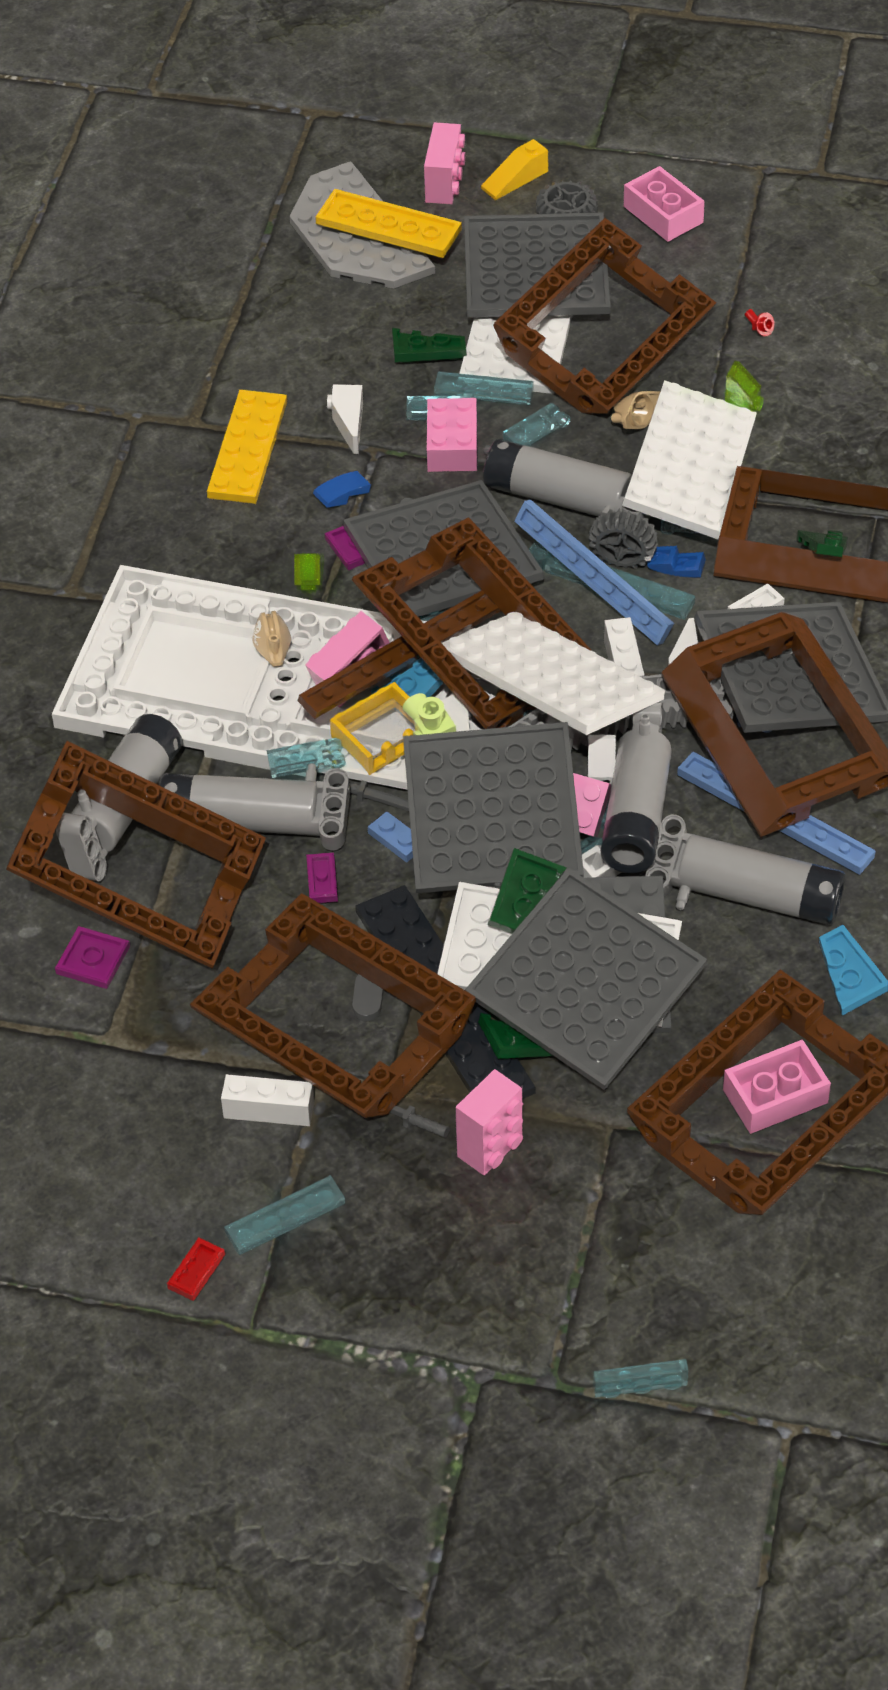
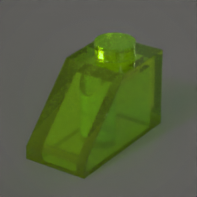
[725,361,764,412]
[294,553,324,590]

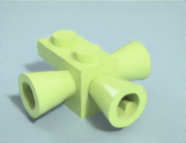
[403,693,456,735]

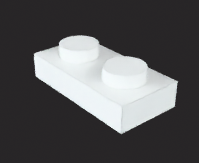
[728,584,784,609]

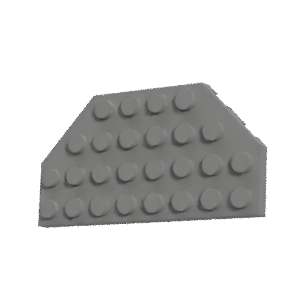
[290,161,435,288]

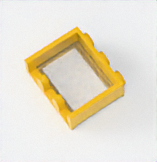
[330,682,415,775]

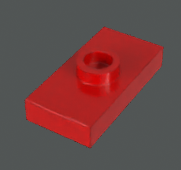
[167,1237,225,1301]

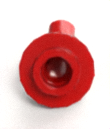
[744,309,774,336]

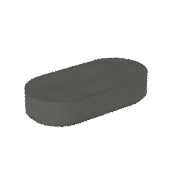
[352,974,384,1021]

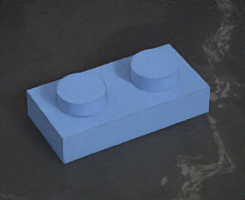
[368,812,413,863]

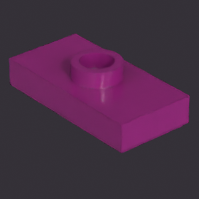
[306,852,338,903]

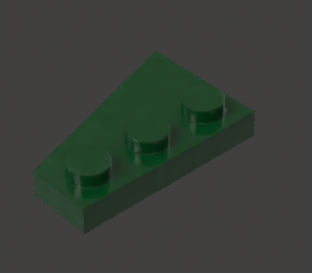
[392,328,467,363]
[796,530,848,557]
[487,848,567,934]
[478,1013,554,1059]

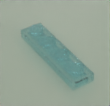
[434,371,534,405]
[225,1175,345,1255]

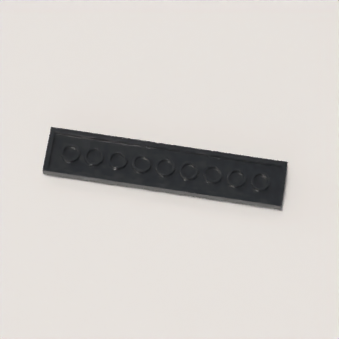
[355,885,536,1099]

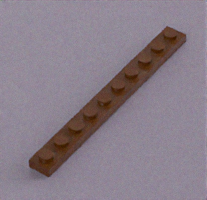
[297,590,501,719]

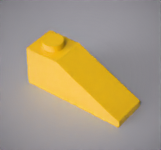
[481,139,548,200]

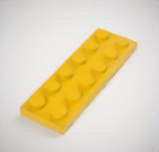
[315,189,462,258]
[207,390,287,504]

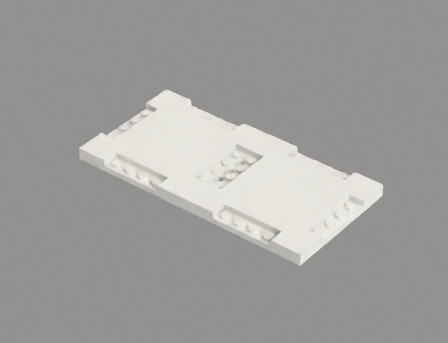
[52,565,501,790]

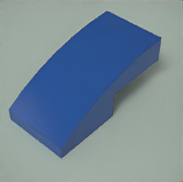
[313,471,371,508]
[647,546,706,577]

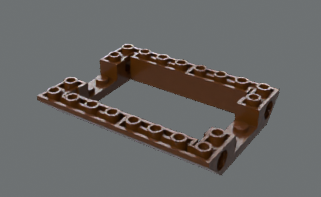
[493,218,717,413]
[713,466,888,602]
[352,517,592,729]
[661,612,888,837]
[6,741,266,968]
[190,893,476,1118]
[627,969,888,1215]

